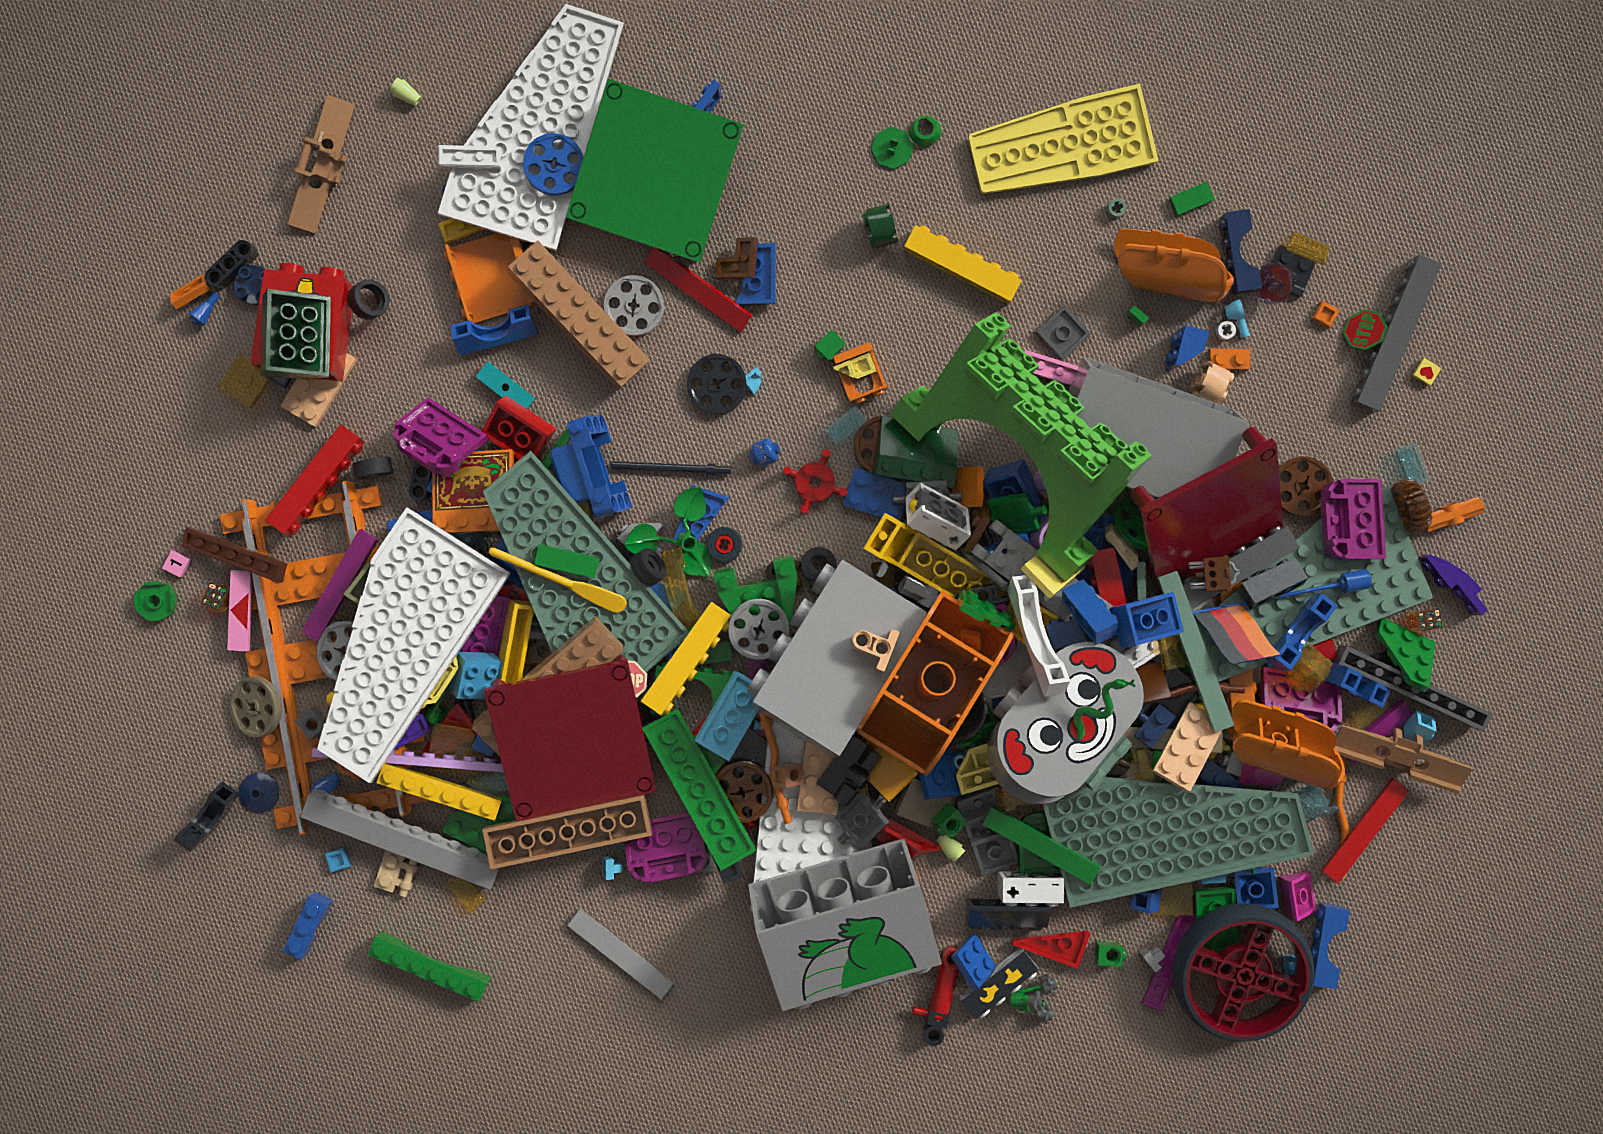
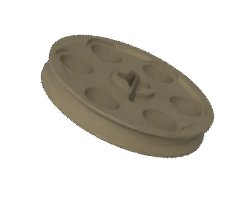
[230,676,281,737]

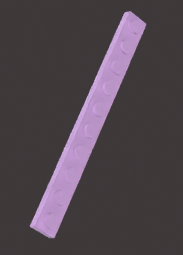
[312,747,504,772]

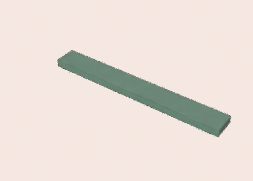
[1156,571,1234,732]

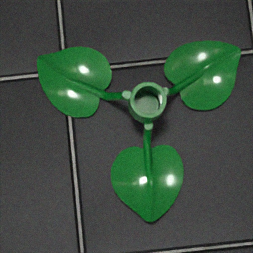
[625,487,711,577]

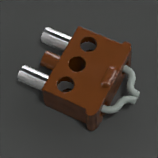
[1188,555,1240,592]

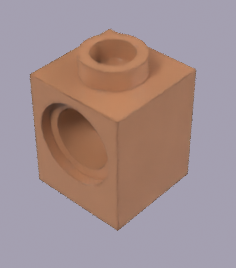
[771,763,804,788]

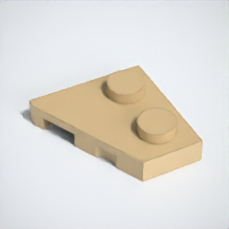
[1105,523,1138,570]

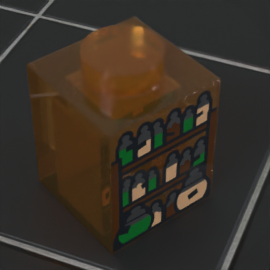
[201,582,230,614]
[1407,608,1443,632]

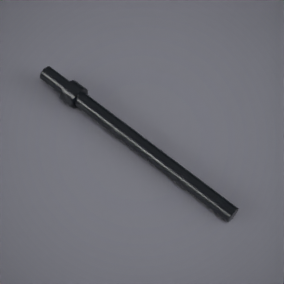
[611,461,731,476]

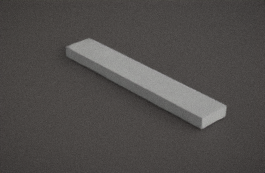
[567,908,674,999]

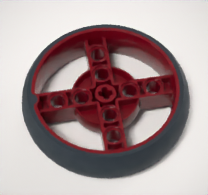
[1172,904,1314,1042]

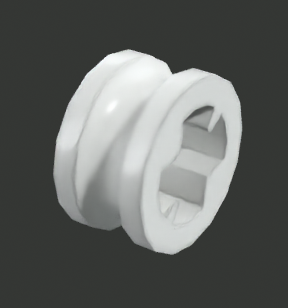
[1216,321,1236,340]

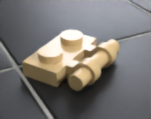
[374,850,418,897]

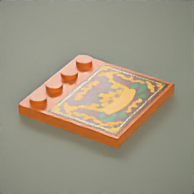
[432,449,514,534]

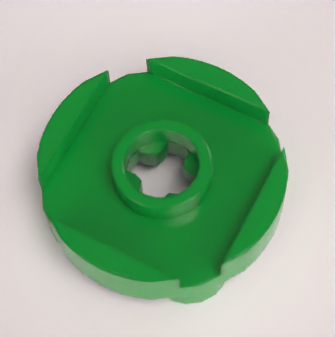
[134,581,177,621]

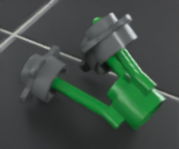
[1011,973,1058,1024]

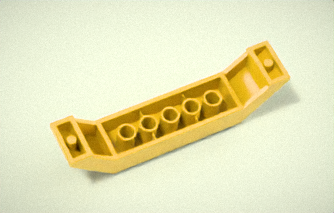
[863,513,1059,645]

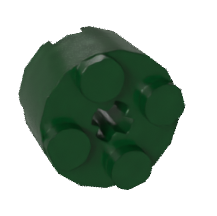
[863,203,899,249]

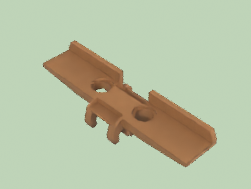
[288,94,355,234]
[1335,725,1473,794]

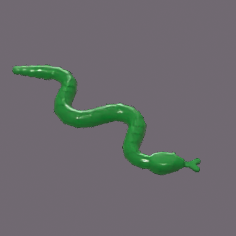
[1073,679,1136,740]

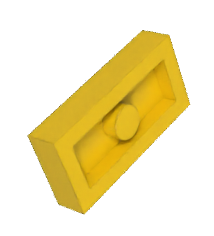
[438,219,484,243]

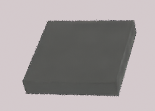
[1035,305,1092,361]

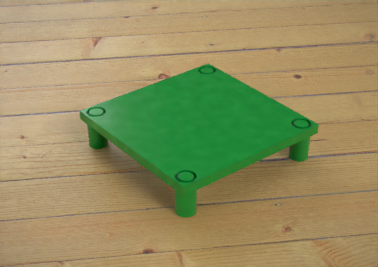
[566,79,744,263]

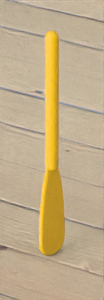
[489,548,627,613]

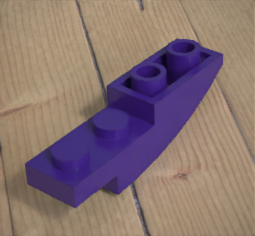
[1419,555,1488,615]

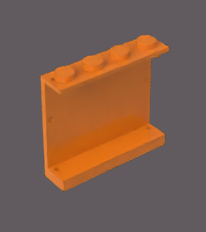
[444,233,537,324]

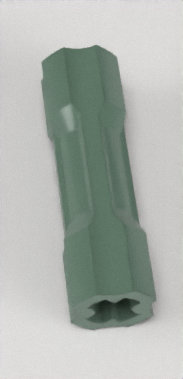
[1083,735,1132,791]

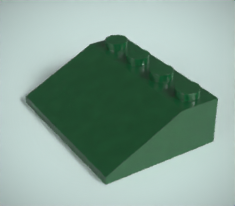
[260,289,331,378]
[871,415,959,489]

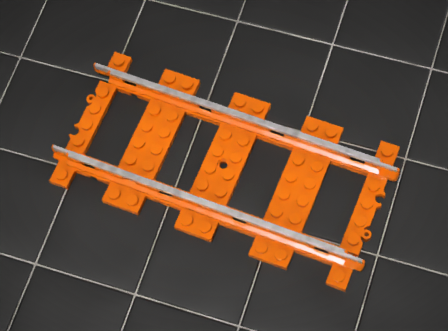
[220,481,431,835]

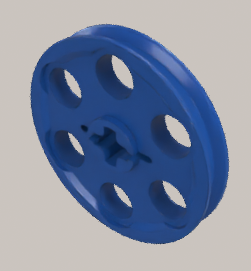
[523,133,584,196]

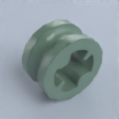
[1107,198,1126,218]

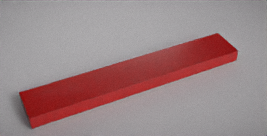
[644,247,753,332]
[1321,778,1409,884]

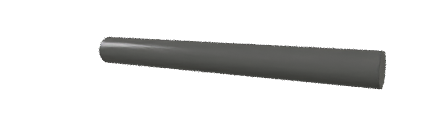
[957,544,1009,591]

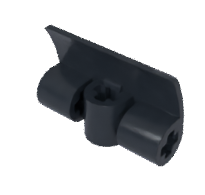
[817,735,882,807]

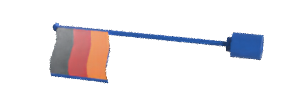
[1192,569,1372,665]

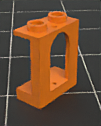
[833,342,888,405]

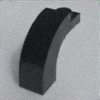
[174,781,239,853]

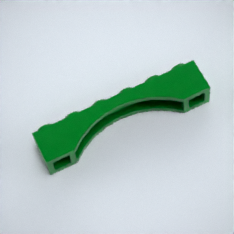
[368,931,491,1002]

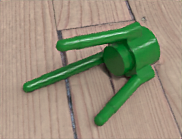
[423,684,459,724]

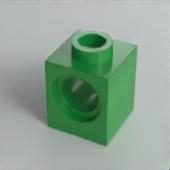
[814,329,846,363]
[931,803,968,839]
[1094,941,1126,967]

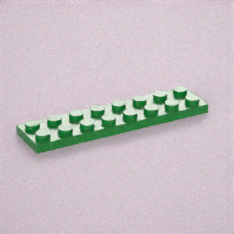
[643,708,757,871]

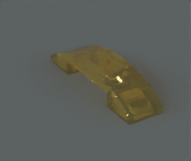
[661,547,699,627]

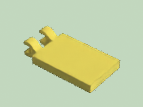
[1021,555,1085,599]

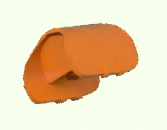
[1114,228,1234,303]
[1231,700,1345,790]

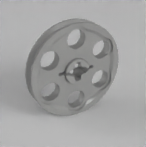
[604,275,664,336]
[729,599,789,660]
[317,621,353,681]

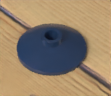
[239,773,279,813]

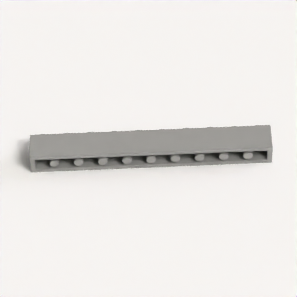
[301,789,500,890]

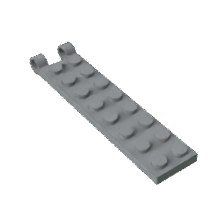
[971,519,1126,653]

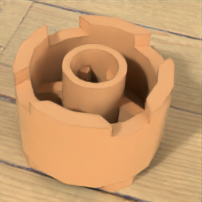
[1189,361,1234,403]

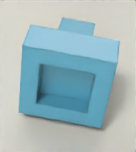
[602,856,623,880]

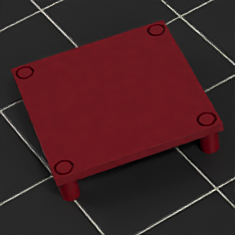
[1130,427,1283,594]
[484,654,656,821]

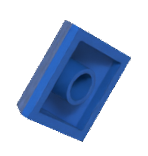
[1233,867,1279,909]

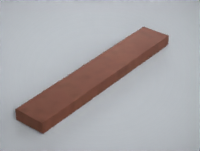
[181,527,287,583]

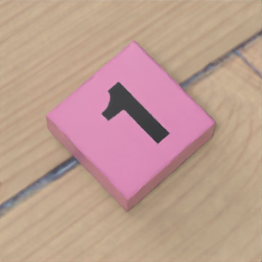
[162,550,191,577]

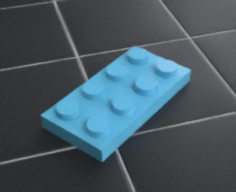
[694,670,758,761]

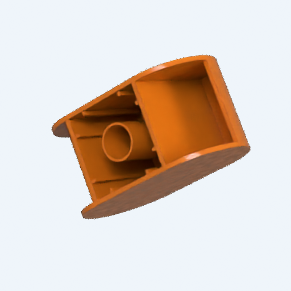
[855,590,1014,776]

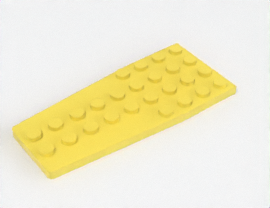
[968,84,1158,194]

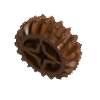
[1391,479,1433,532]

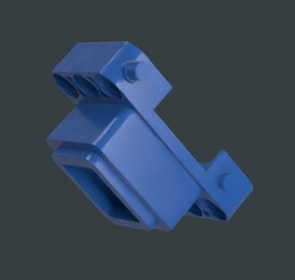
[551,414,631,518]

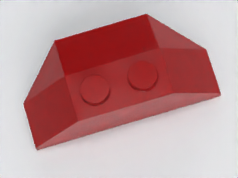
[875,813,941,859]

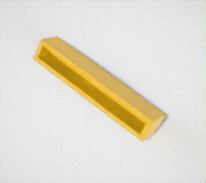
[903,225,1022,305]
[498,599,534,684]
[641,602,731,716]
[377,763,502,820]

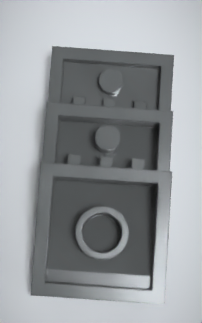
[955,786,1019,876]

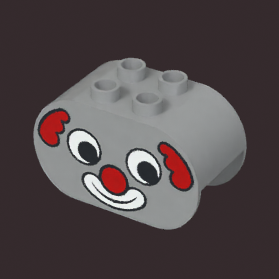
[987,642,1144,804]

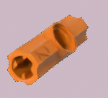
[1425,497,1485,532]

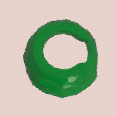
[909,116,942,147]

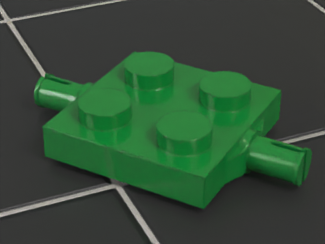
[988,493,1047,534]

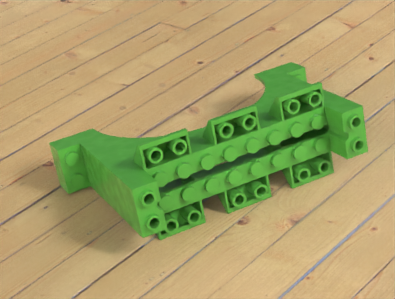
[890,312,1152,581]

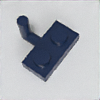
[1134,704,1176,749]

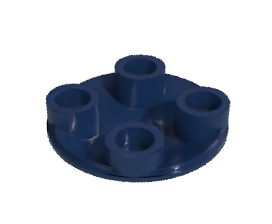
[234,265,265,305]

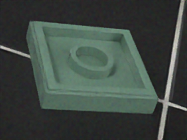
[1137,562,1146,600]

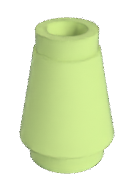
[389,78,421,106]
[936,835,965,862]

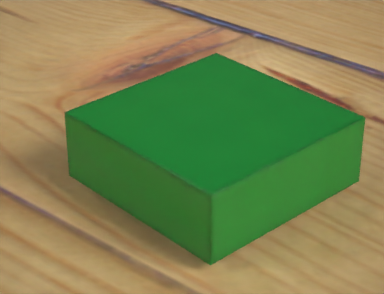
[1126,306,1149,327]

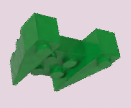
[714,554,797,640]

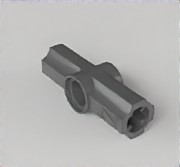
[898,576,941,608]

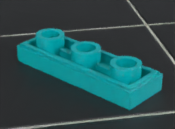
[476,361,536,409]

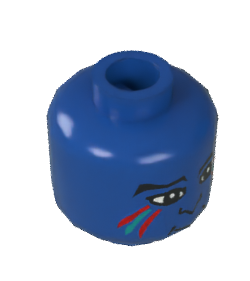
[749,438,780,467]

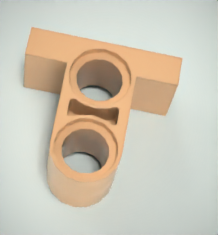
[851,629,900,673]

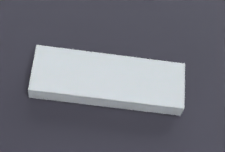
[438,145,501,169]

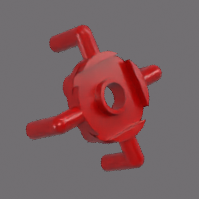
[783,449,848,514]

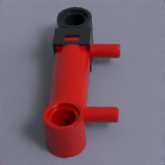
[912,946,959,1046]

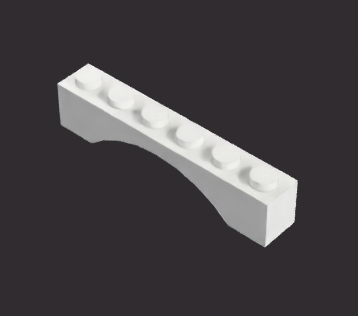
[1007,575,1070,697]

